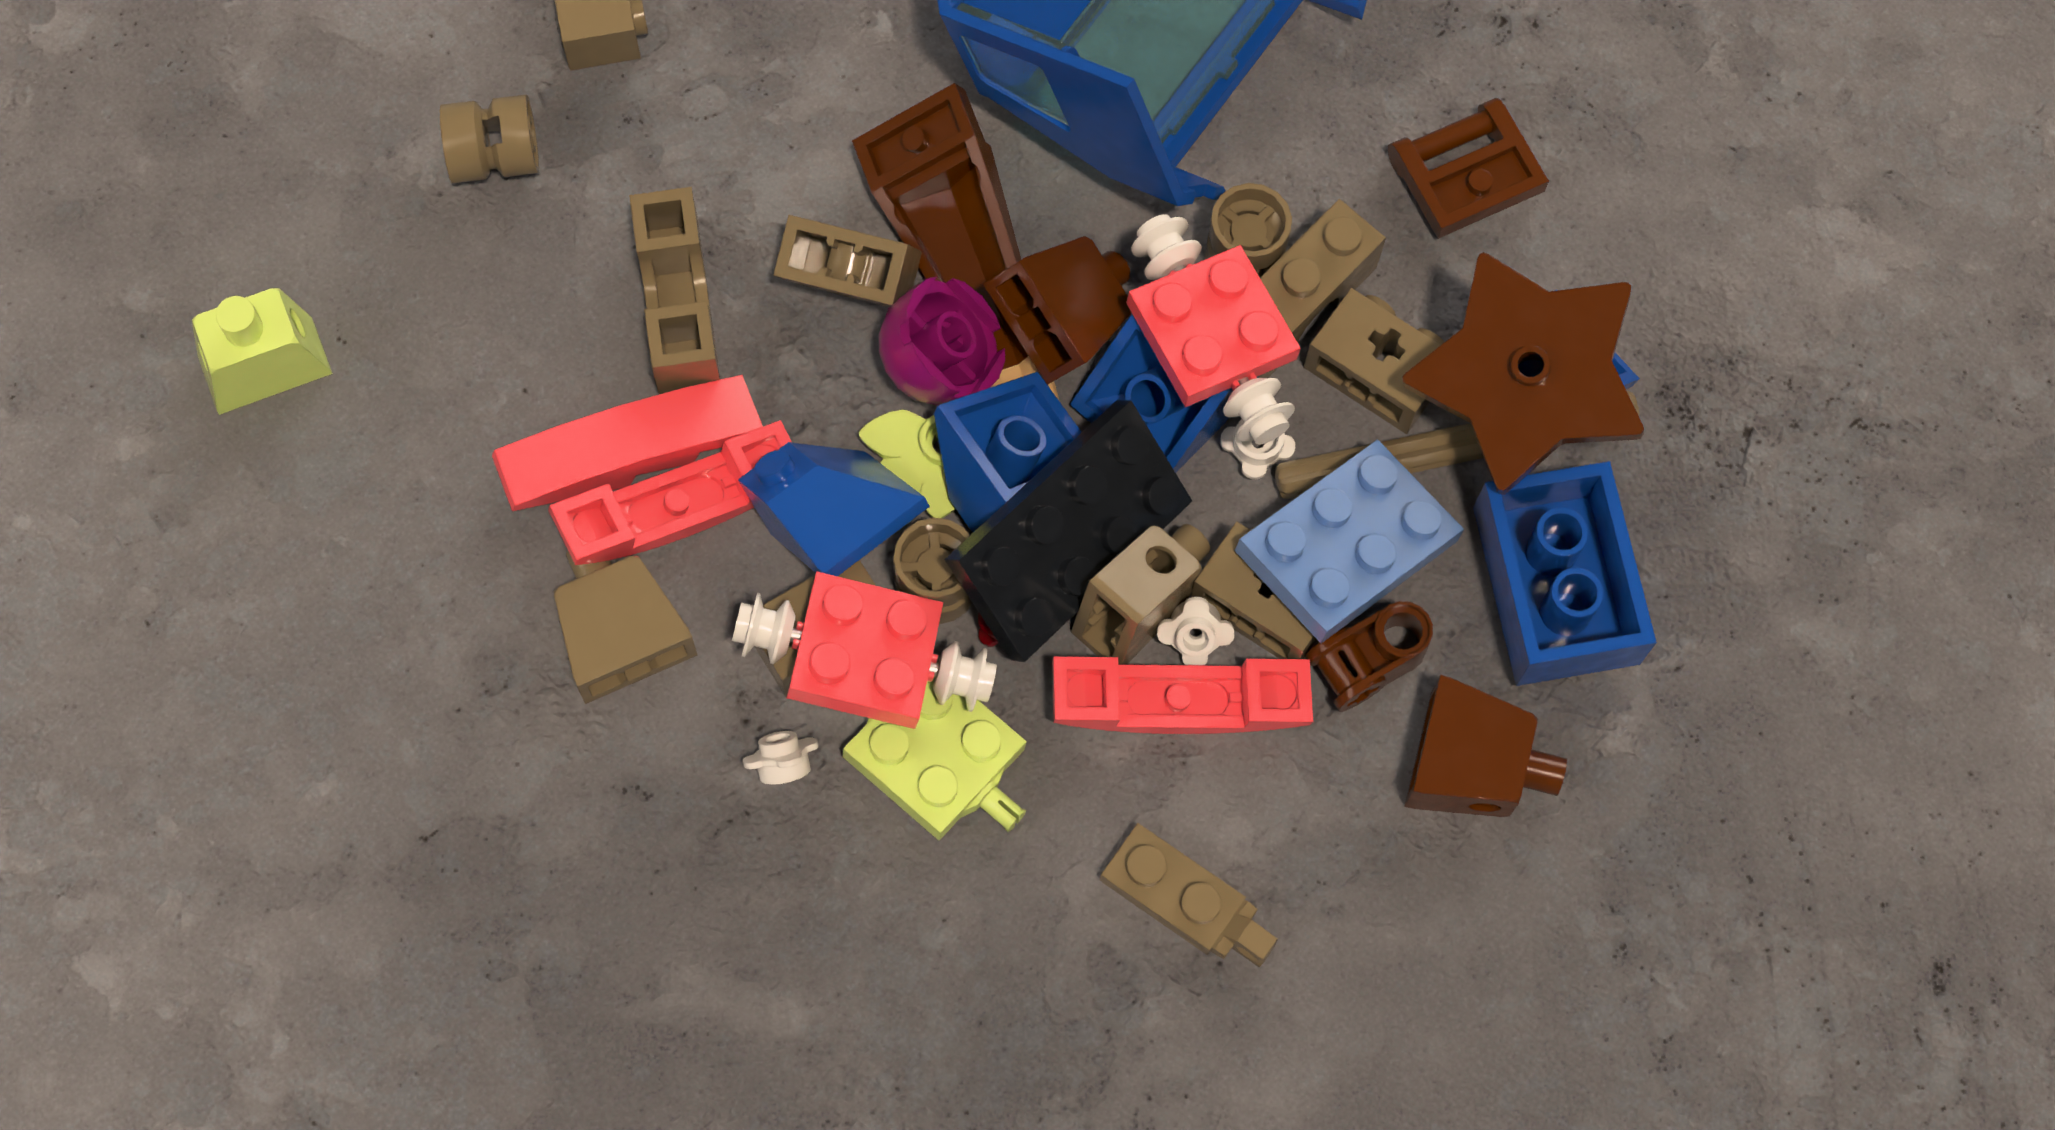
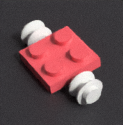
[1126,214,1301,445]
[732,571,997,729]

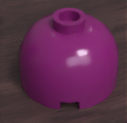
[879,277,1005,406]

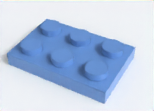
[1235,439,1464,643]

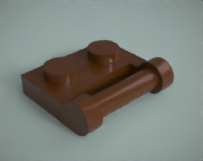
[1387,98,1549,239]

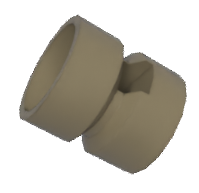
[440,94,539,183]
[1205,183,1292,277]
[893,517,973,624]

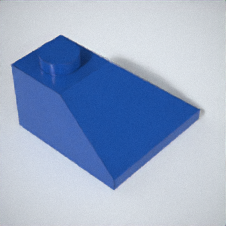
[1070,314,1259,473]
[934,372,1082,533]
[738,442,930,576]

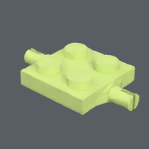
[842,676,1027,841]

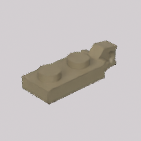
[1100,823,1278,967]

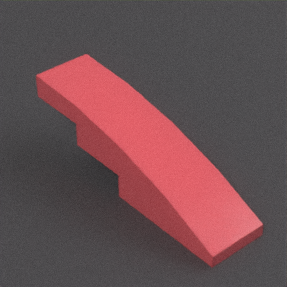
[492,375,763,511]

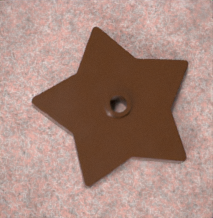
[1402,252,1644,495]

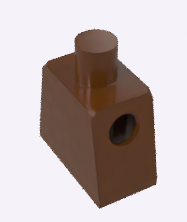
[983,236,1131,385]
[1404,675,1567,817]

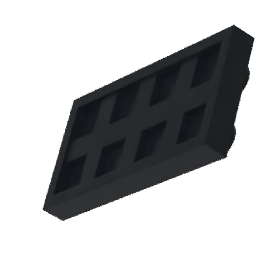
[944,400,1192,662]

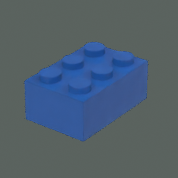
[1473,461,1657,686]

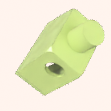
[192,288,333,415]

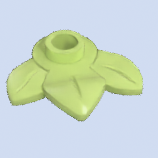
[859,410,956,519]

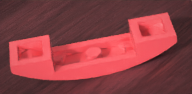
[548,420,792,565]
[1052,656,1313,734]

